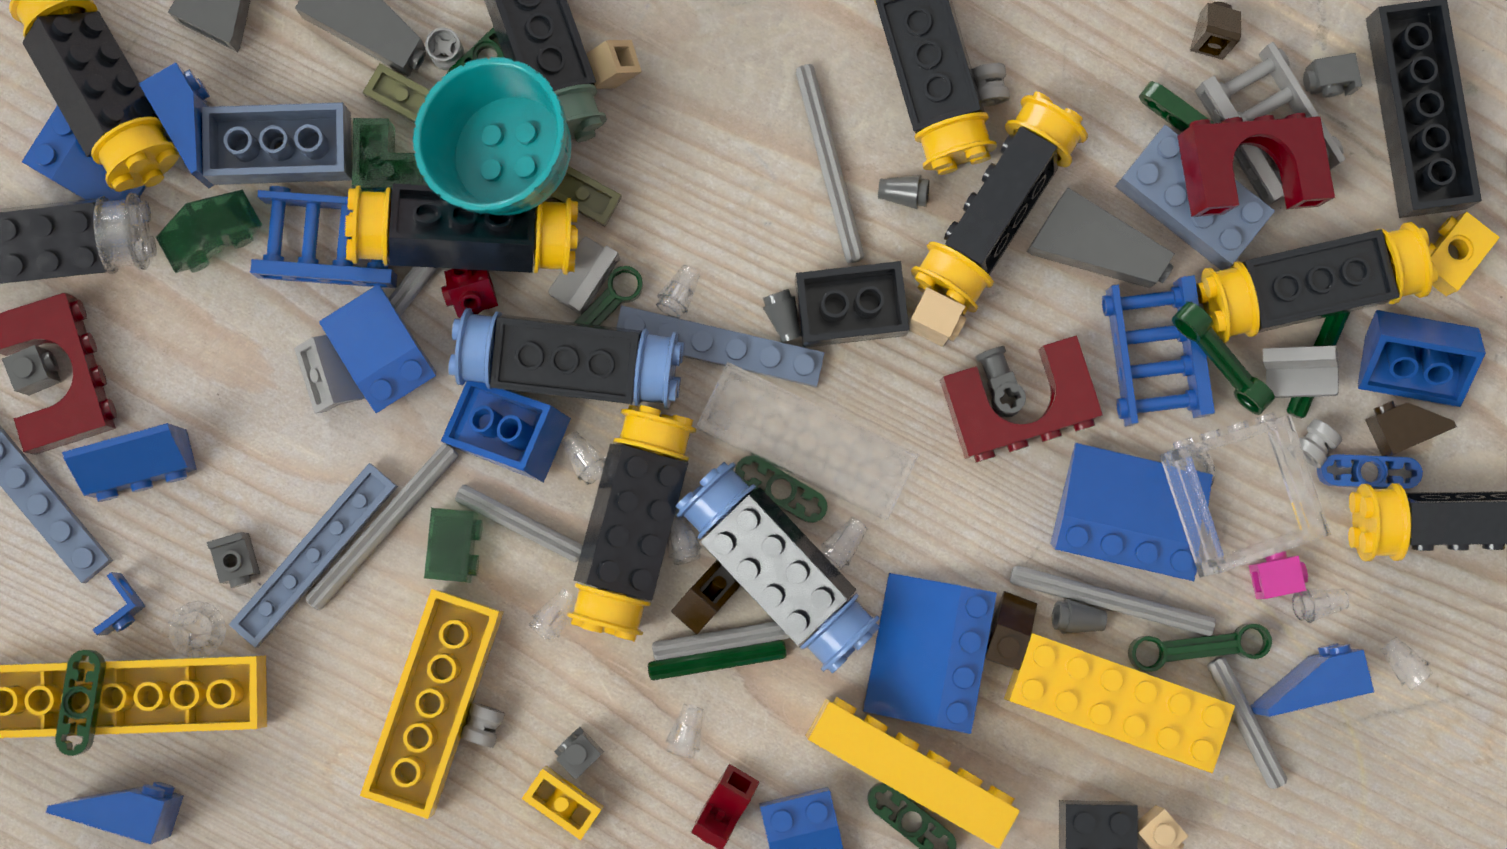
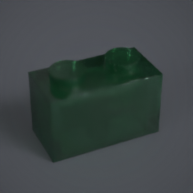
[424,508,483,583]

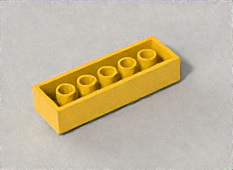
[360,589,504,819]
[1004,633,1235,774]
[805,696,1020,849]

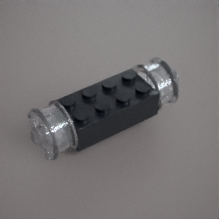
[0,193,157,284]

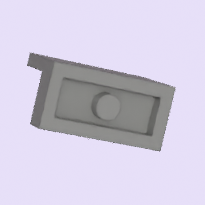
[548,237,620,315]
[294,335,365,414]
[1263,346,1339,398]

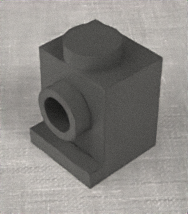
[1303,53,1362,97]
[206,532,260,588]
[554,726,604,780]

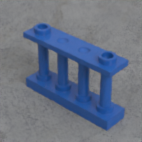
[250,186,398,289]
[1102,275,1215,427]

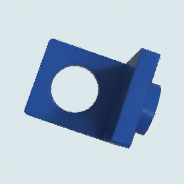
[93,572,146,636]

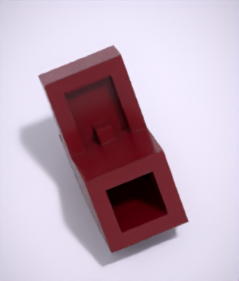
[690,763,760,849]

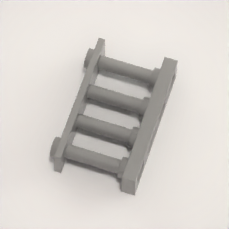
[1195,42,1345,205]

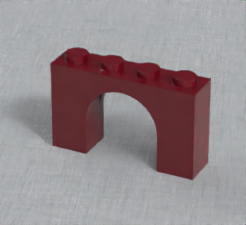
[1177,113,1335,217]
[0,292,117,455]
[940,335,1103,463]

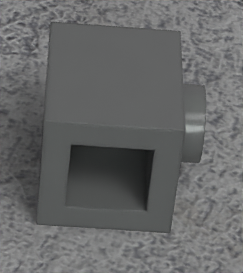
[2,345,61,396]

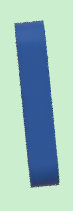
[1317,454,1423,489]

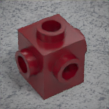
[441,269,498,318]

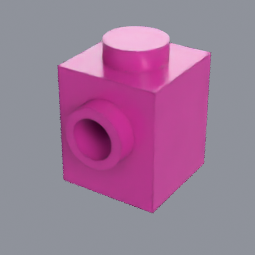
[1248,551,1308,599]

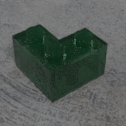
[352,118,428,195]
[156,189,262,273]

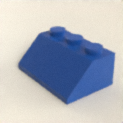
[1358,310,1486,407]
[62,423,197,502]

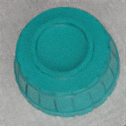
[413,57,572,215]

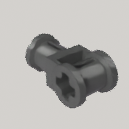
[976,346,1026,418]

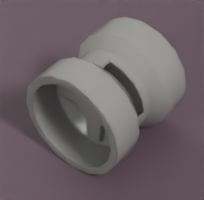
[425,27,464,70]
[972,63,1010,106]
[1292,419,1342,468]
[460,702,505,748]

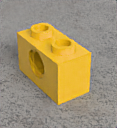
[1428,212,1500,296]
[521,766,604,840]

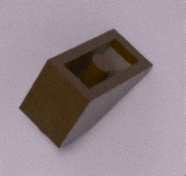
[1190,2,1241,60]
[1365,400,1457,456]
[671,560,741,635]
[985,591,1037,670]

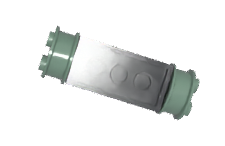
[484,0,607,142]

